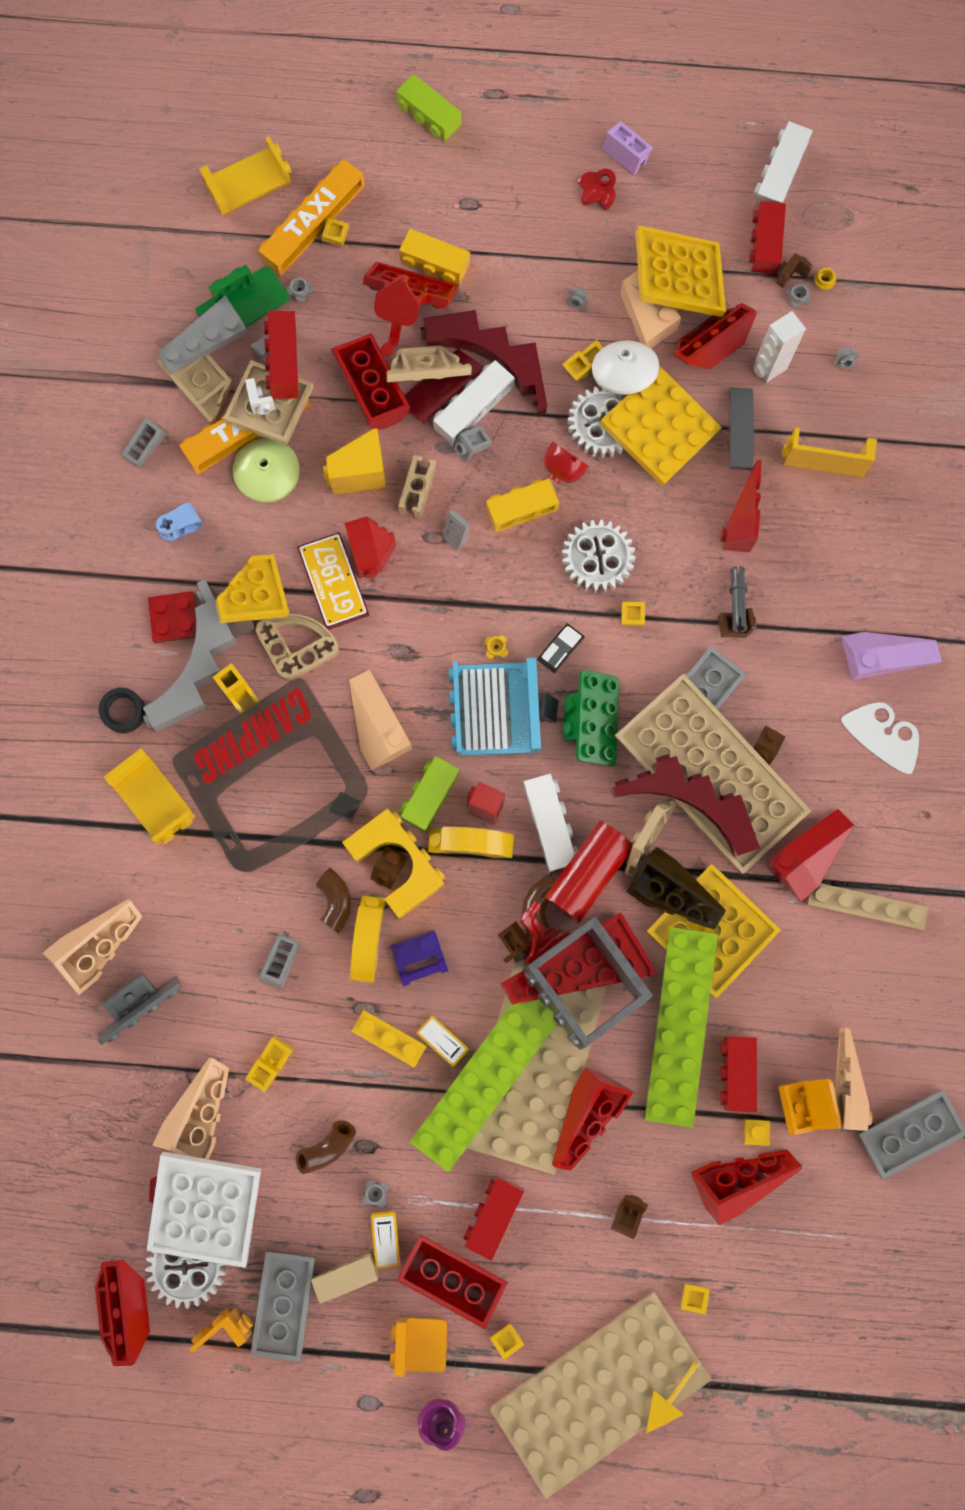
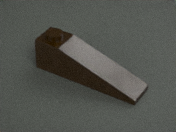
[626,847,727,930]

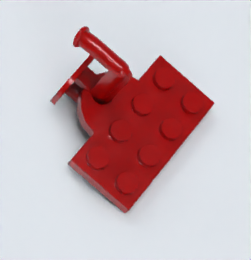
[362,261,459,356]

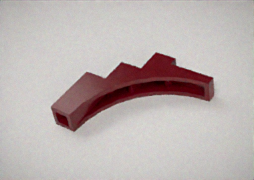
[611,754,760,857]

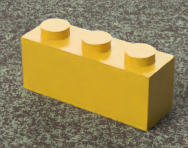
[399,228,470,285]
[486,478,559,533]
[351,1010,427,1068]

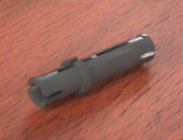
[729,566,747,632]

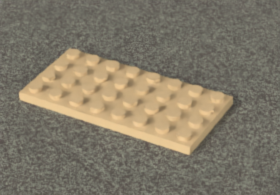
[615,673,811,874]
[467,960,607,1175]
[490,1291,711,1499]

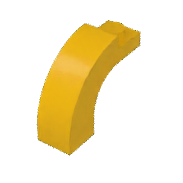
[213,663,280,738]
[428,827,514,858]
[350,895,385,983]

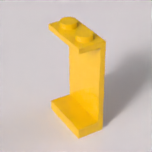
[199,136,292,215]
[781,427,877,478]
[104,748,196,845]

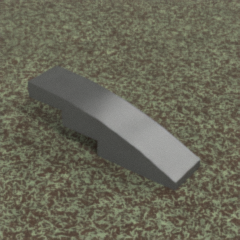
[728,387,754,470]

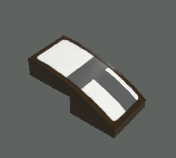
[537,623,585,674]

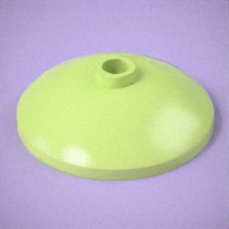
[232,438,300,503]

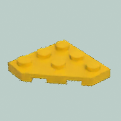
[215,554,289,623]

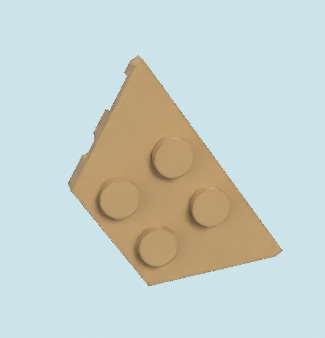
[387,345,472,382]
[157,354,233,425]
[625,798,677,879]

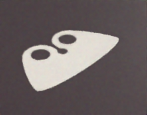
[841,702,919,774]

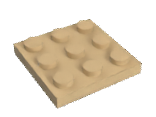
[224,360,314,445]

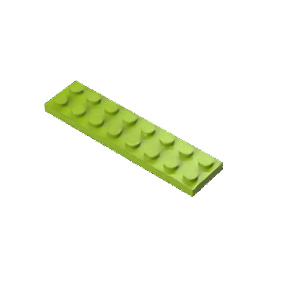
[644,927,718,1128]
[410,1000,557,1173]

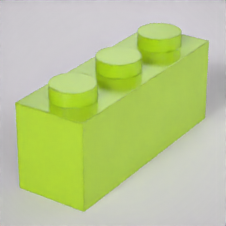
[396,74,462,142]
[399,756,460,833]

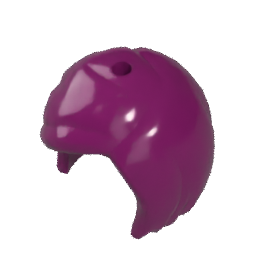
[417,1399,466,1451]

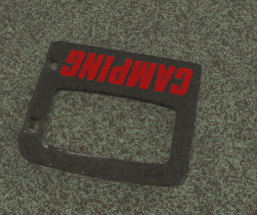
[173,678,368,872]

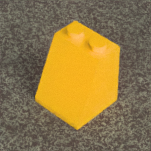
[323,428,386,495]

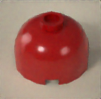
[544,441,589,484]

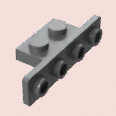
[98,972,181,1045]

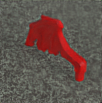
[520,901,571,966]

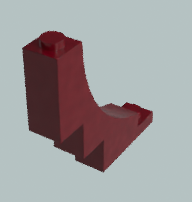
[420,310,547,414]

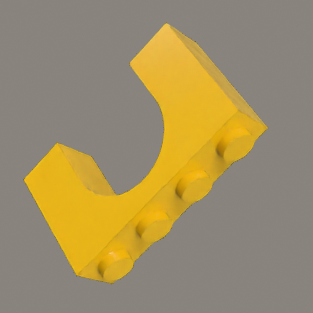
[342,808,445,919]

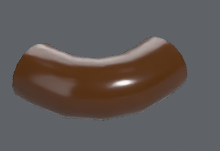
[316,868,351,934]
[521,874,555,938]
[296,1120,356,1174]

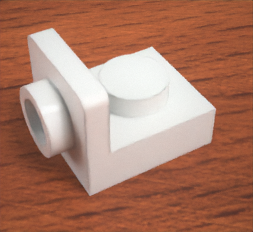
[245,378,275,415]

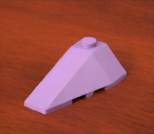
[841,632,942,681]

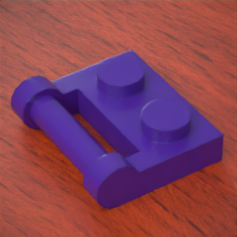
[390,931,448,987]

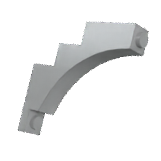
[143,579,237,732]

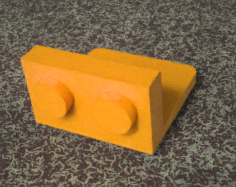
[778,1078,842,1135]
[188,1306,254,1353]
[390,1317,447,1377]

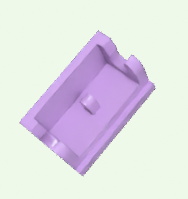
[602,121,653,175]

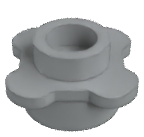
[286,277,313,302]
[786,284,811,308]
[566,288,589,311]
[834,347,859,368]
[362,1180,389,1207]

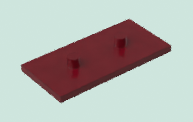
[405,349,484,424]

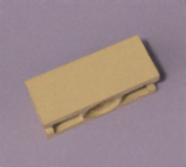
[398,455,436,520]
[311,1252,380,1304]

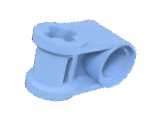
[156,503,203,542]

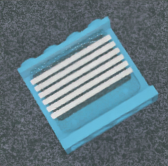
[449,658,541,756]

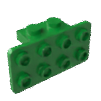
[195,265,290,327]
[563,670,619,767]

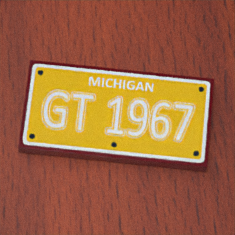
[297,532,370,630]

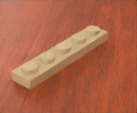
[806,883,928,931]

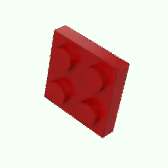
[148,591,196,643]

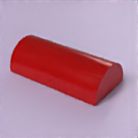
[331,333,410,430]
[545,821,633,924]
[396,1234,508,1329]

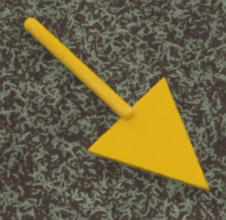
[646,1362,698,1434]

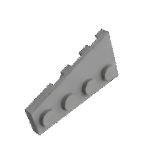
[158,295,248,374]

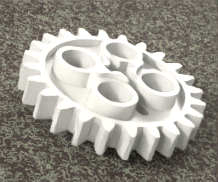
[567,387,623,458]
[562,519,636,593]
[145,1251,227,1309]

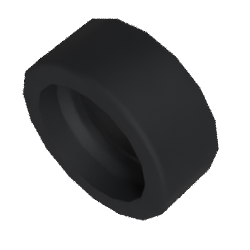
[98,687,145,733]

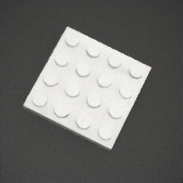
[147,1152,261,1268]

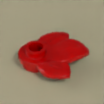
[578,168,616,210]

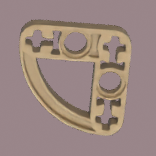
[256,614,339,681]

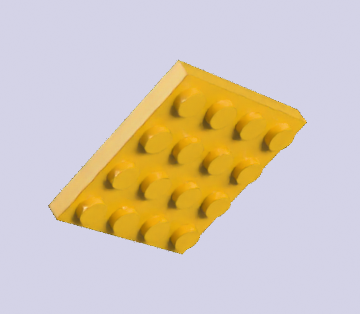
[635,226,726,317]
[599,366,722,487]
[646,864,781,999]

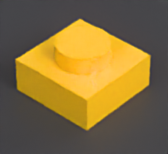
[321,218,349,247]
[621,602,645,627]
[744,1119,770,1146]
[680,1282,710,1315]
[490,1322,524,1360]

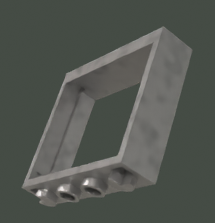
[522,917,653,1050]

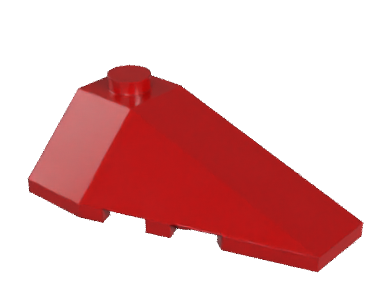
[720,459,762,553]
[344,516,396,579]
[768,809,854,903]
[552,1068,633,1171]
[692,1150,802,1225]

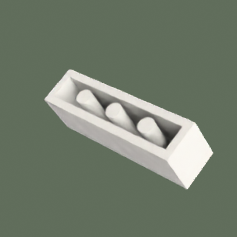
[753,121,813,207]
[753,311,806,383]
[433,360,514,446]
[523,774,578,874]

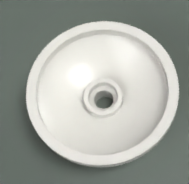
[592,340,659,394]

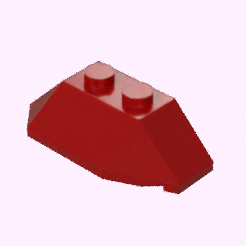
[673,303,757,369]
[95,1259,150,1366]

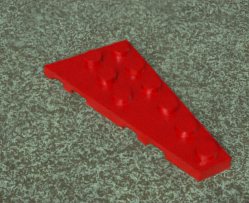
[501,912,658,1005]

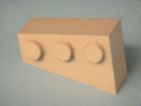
[620,270,681,349]

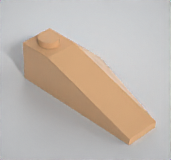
[349,670,412,771]
[43,899,142,995]
[835,1028,872,1131]
[152,1058,229,1159]

